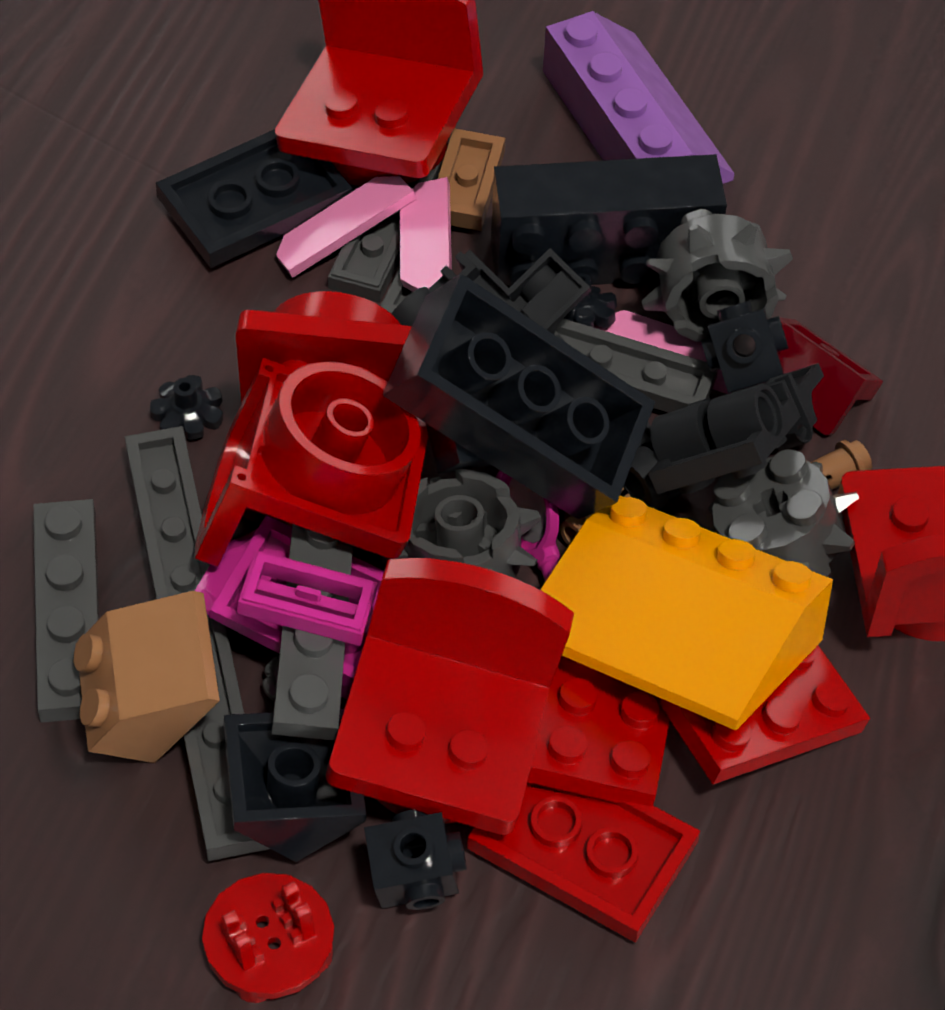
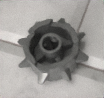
[642,209,793,342]
[708,449,859,577]
[379,469,541,579]

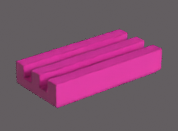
[237,550,378,646]

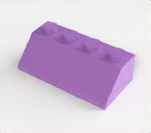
[543,11,734,184]

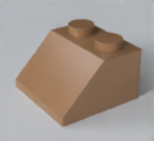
[74,591,220,763]

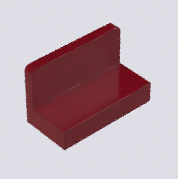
[756,318,884,435]

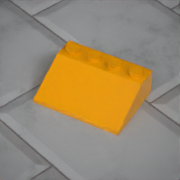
[540,495,833,730]

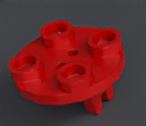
[202,873,335,1003]

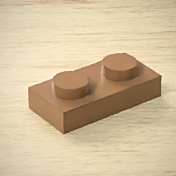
[438,128,506,231]

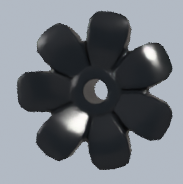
[564,273,617,328]
[150,375,223,440]

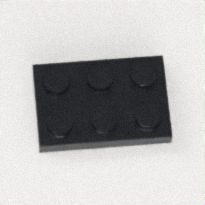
[156,129,352,268]

